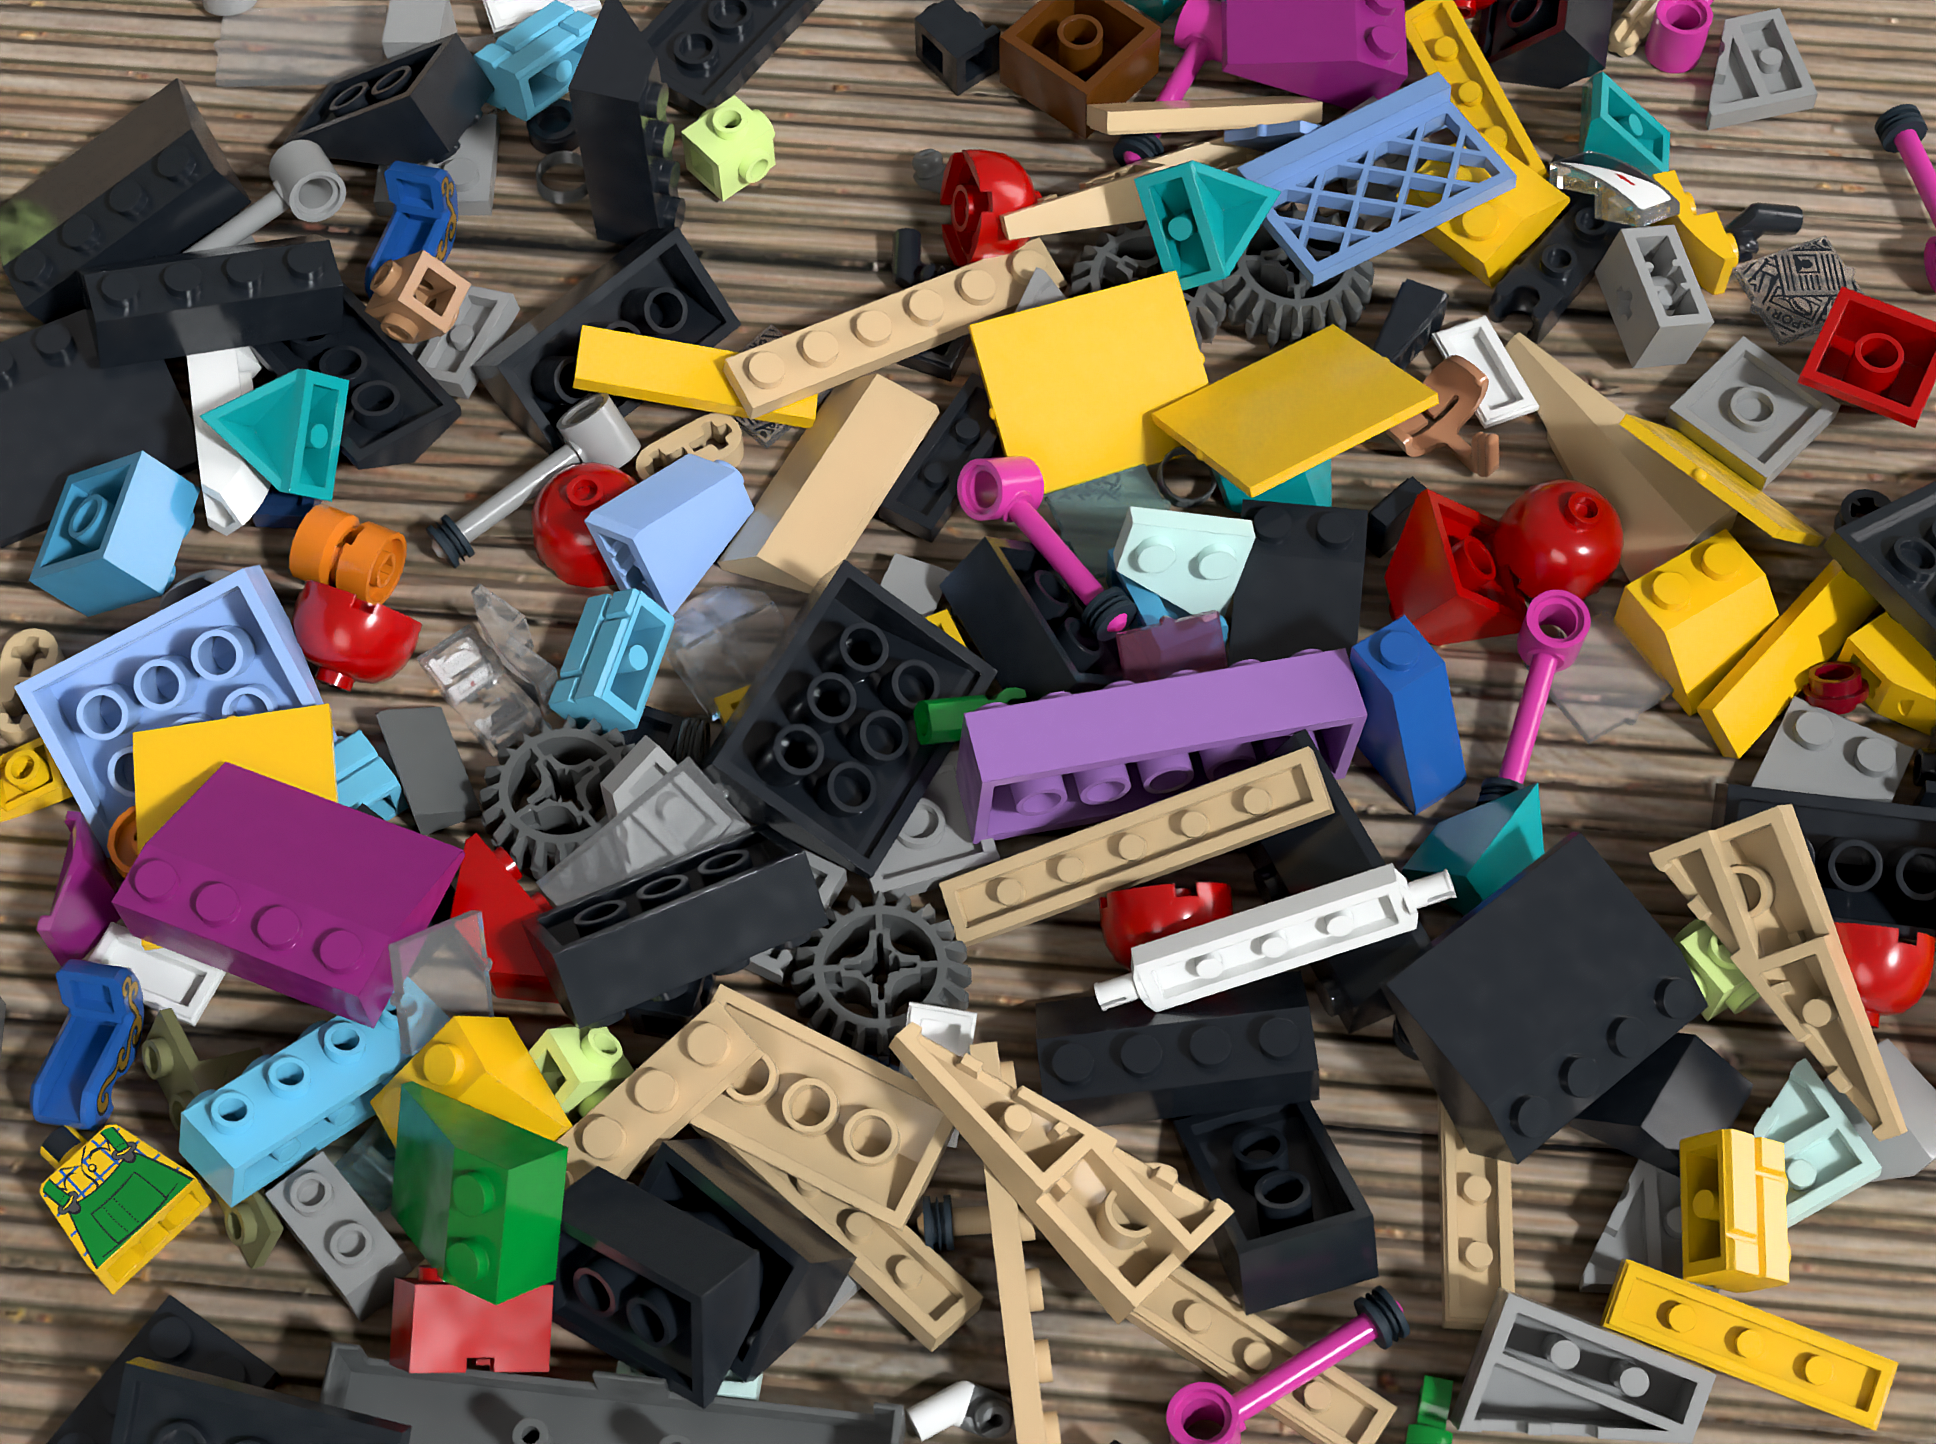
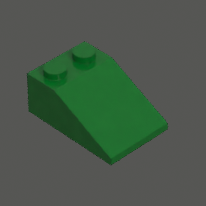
[391,1081,568,1305]

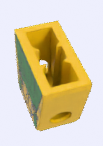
[39,1123,212,1295]

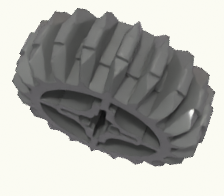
[1220,202,1374,349]
[1068,220,1227,351]
[479,714,635,887]
[791,890,972,1067]

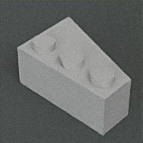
[1450,1287,1716,1444]

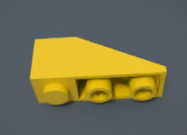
[1837,611,1936,735]

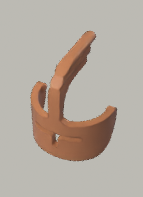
[1384,355,1499,477]

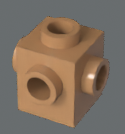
[365,250,471,344]

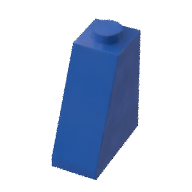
[1349,615,1467,816]

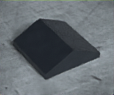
[1570,1033,1753,1178]

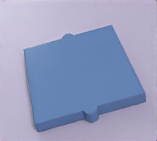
[1224,120,1323,152]

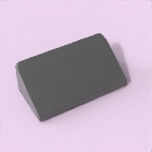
[375,707,482,835]

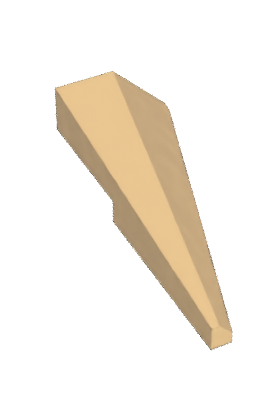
[999,129,1268,240]
[1505,332,1738,583]
[1649,804,1908,1142]
[889,1022,1235,1325]

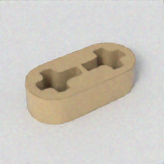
[636,413,744,483]
[0,628,66,747]

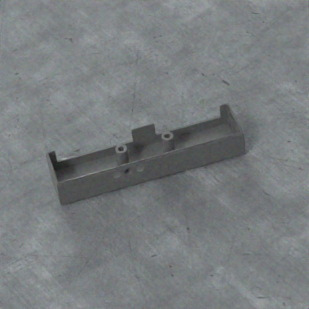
[319,1342,906,1444]

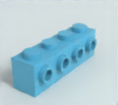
[179,975,448,1208]

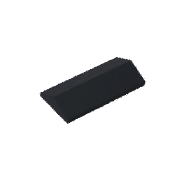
[249,281,462,470]

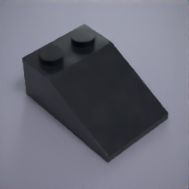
[283,33,495,166]
[1227,499,1368,668]
[1173,1101,1379,1316]

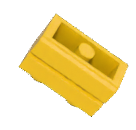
[1679,1129,1791,1293]

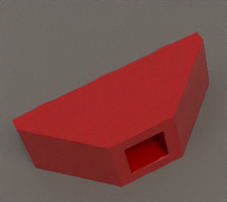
[449,832,559,1004]

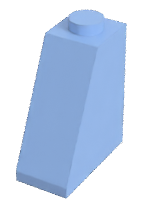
[584,453,755,616]

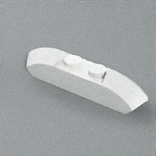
[187,346,271,536]

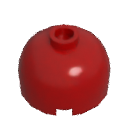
[940,149,1042,266]
[531,462,638,588]
[1493,479,1624,602]
[291,580,423,692]
[1098,882,1233,972]
[1834,922,1936,1029]

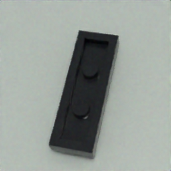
[879,373,1001,543]

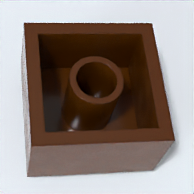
[999,0,1161,140]

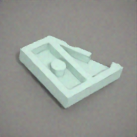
[1113,506,1256,621]
[1753,1058,1882,1228]

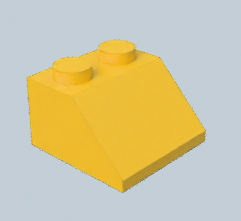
[1395,132,1570,289]
[1612,528,1780,717]
[370,1016,572,1148]

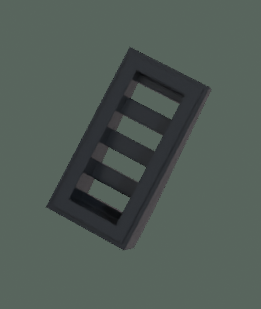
[1372,279,1449,371]

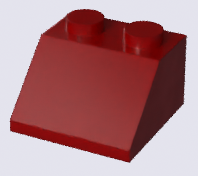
[1798,286,1936,428]

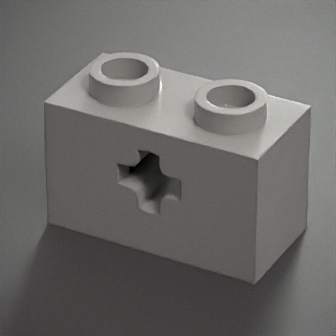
[1595,225,1714,369]
[265,1151,413,1322]

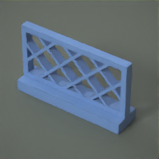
[1237,72,1517,287]

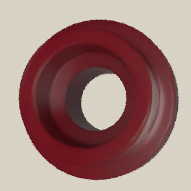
[1803,661,1869,715]

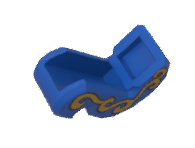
[364,160,458,299]
[29,959,144,1132]

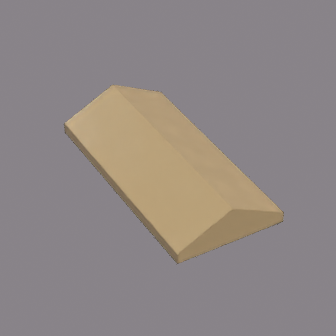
[718,373,940,594]
[689,984,955,1231]

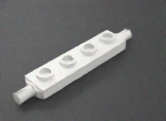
[1094,863,1456,1012]

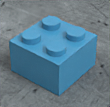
[29,451,201,617]

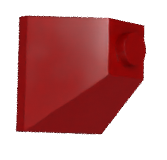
[1384,489,1527,646]

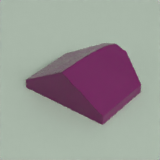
[37,811,121,966]

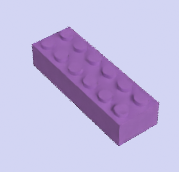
[955,648,1368,844]

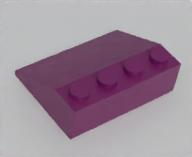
[1221,0,1408,110]
[112,762,465,1029]

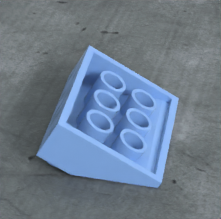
[14,565,338,858]

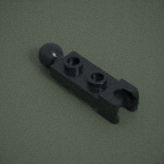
[1489,182,1641,345]

